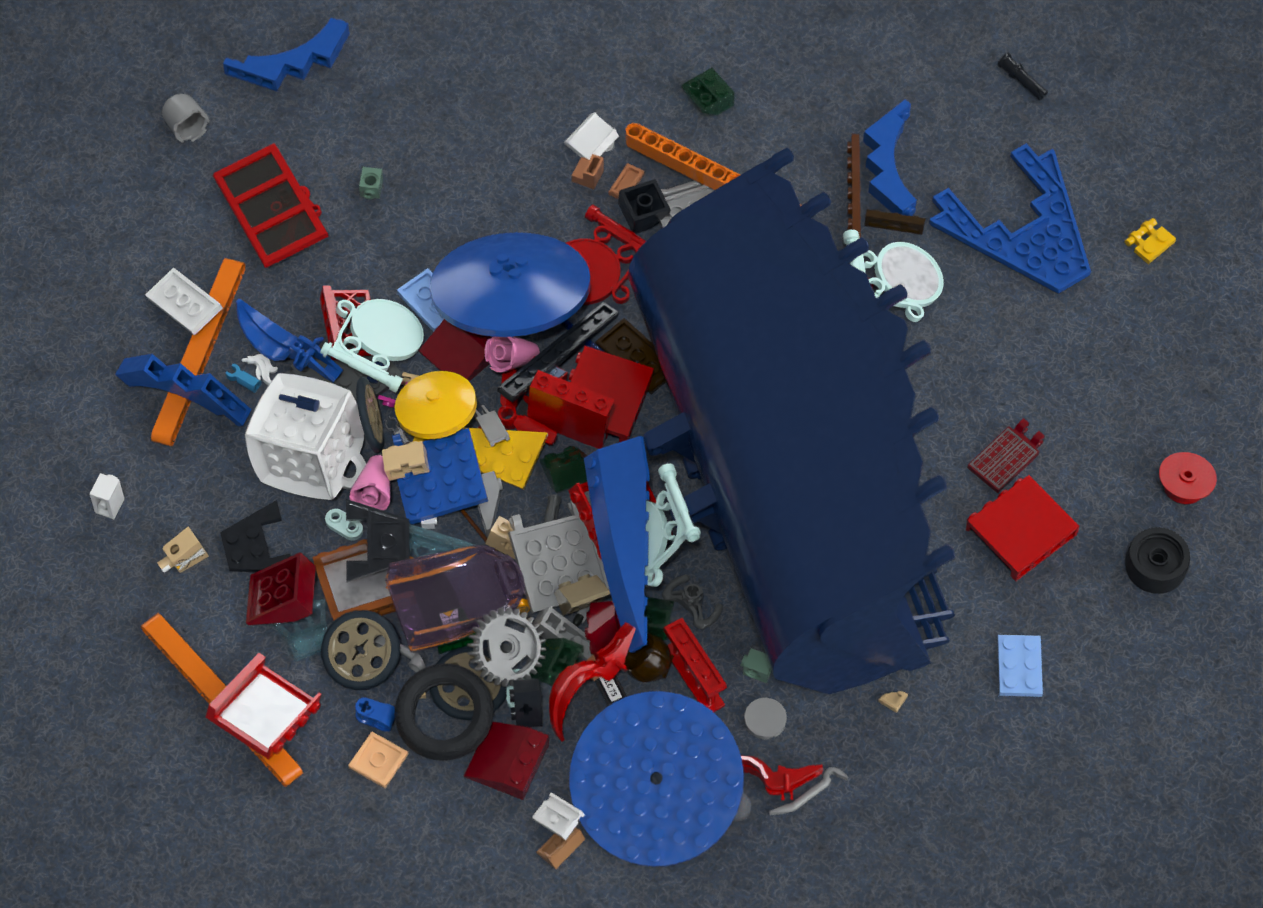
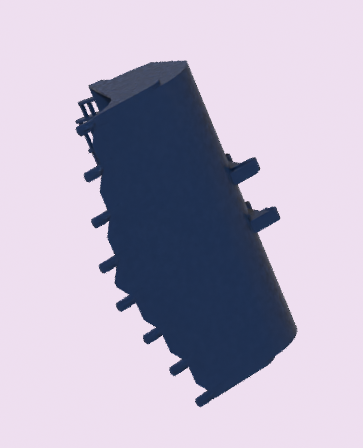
[628,148,955,694]

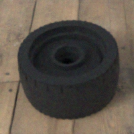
[1126,527,1190,594]

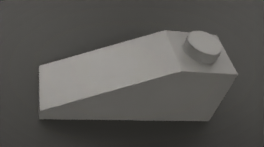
[477,471,503,538]
[532,607,592,660]

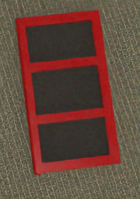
[213,143,329,268]

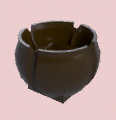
[624,633,674,682]

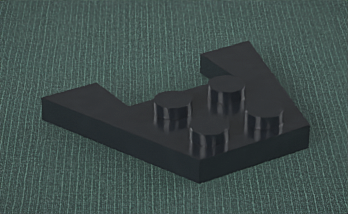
[346,499,410,583]
[220,500,291,573]

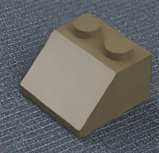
[554,574,611,616]

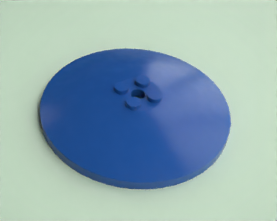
[430,233,591,337]

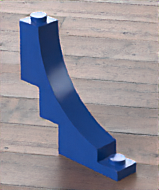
[223,18,349,91]
[863,99,917,216]
[115,354,252,426]

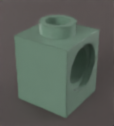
[359,167,383,199]
[741,648,772,683]

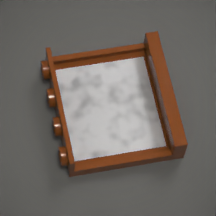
[312,539,416,622]

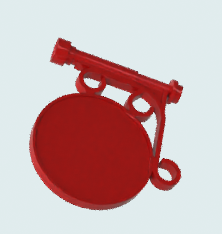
[566,205,646,305]

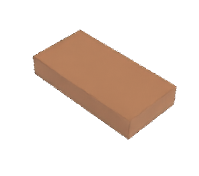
[609,163,644,199]

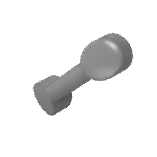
[374,636,426,672]

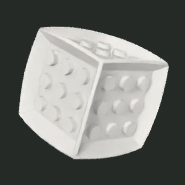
[245,373,366,500]

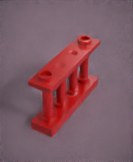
[664,618,727,712]

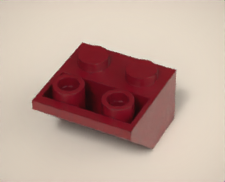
[585,601,621,660]

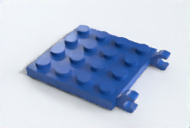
[392,428,488,525]

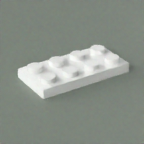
[145,268,223,335]

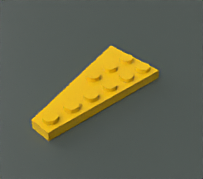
[412,428,548,490]

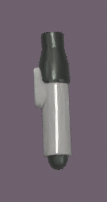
[572,607,590,627]

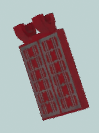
[967,418,1045,493]

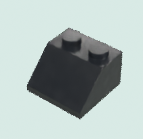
[618,179,671,234]

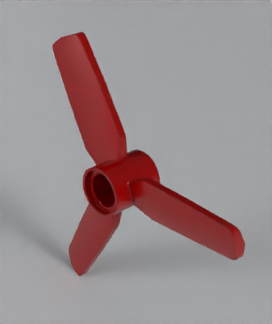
[477,369,557,445]

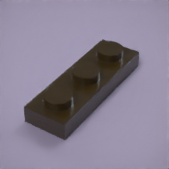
[864,209,925,235]

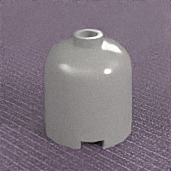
[162,94,210,142]

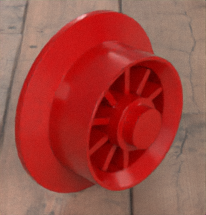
[1159,452,1217,504]

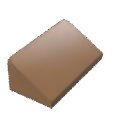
[536,827,585,869]

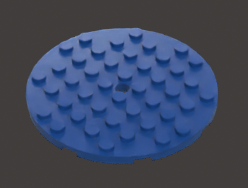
[569,691,744,867]

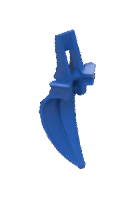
[236,298,343,383]

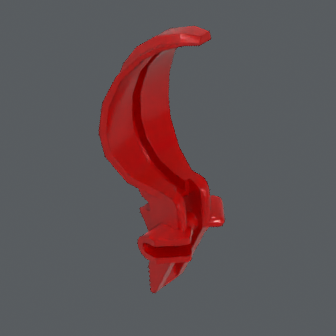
[549,622,636,742]
[741,755,823,801]

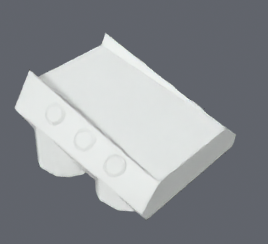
[564,112,619,160]

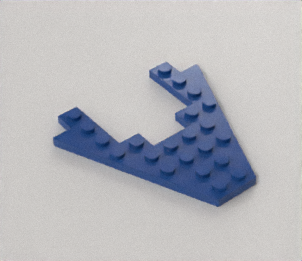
[929,143,1091,294]

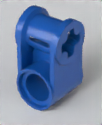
[355,698,395,732]

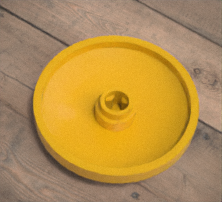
[395,371,477,439]

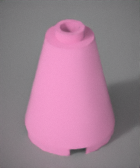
[485,336,540,372]
[349,455,391,511]

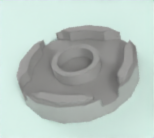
[744,698,787,740]

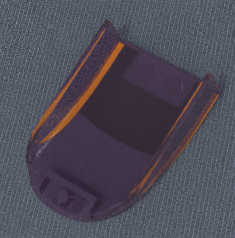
[385,545,524,652]

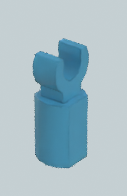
[225,364,261,393]

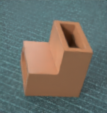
[572,154,604,189]

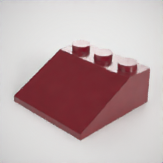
[419,319,492,381]
[246,552,316,625]
[464,721,549,800]

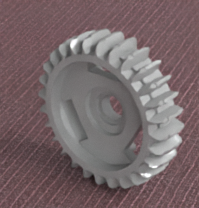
[467,607,546,687]

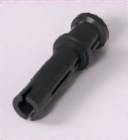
[997,53,1048,101]

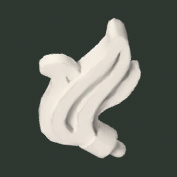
[242,354,278,385]

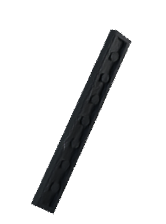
[497,301,619,403]

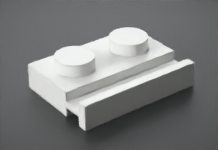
[532,793,584,840]

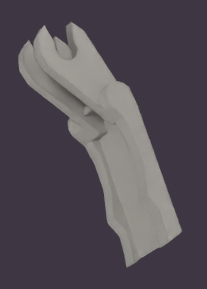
[474,405,510,447]

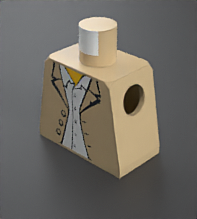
[157,527,209,573]

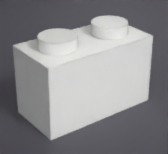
[90,473,125,519]

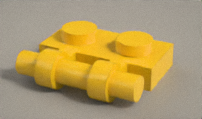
[1125,218,1176,264]

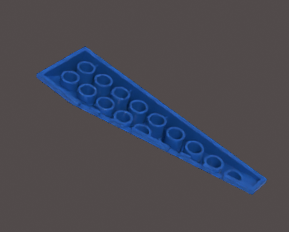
[584,436,650,653]

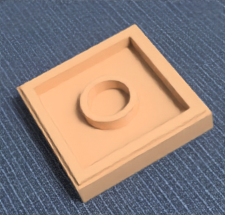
[348,732,408,788]

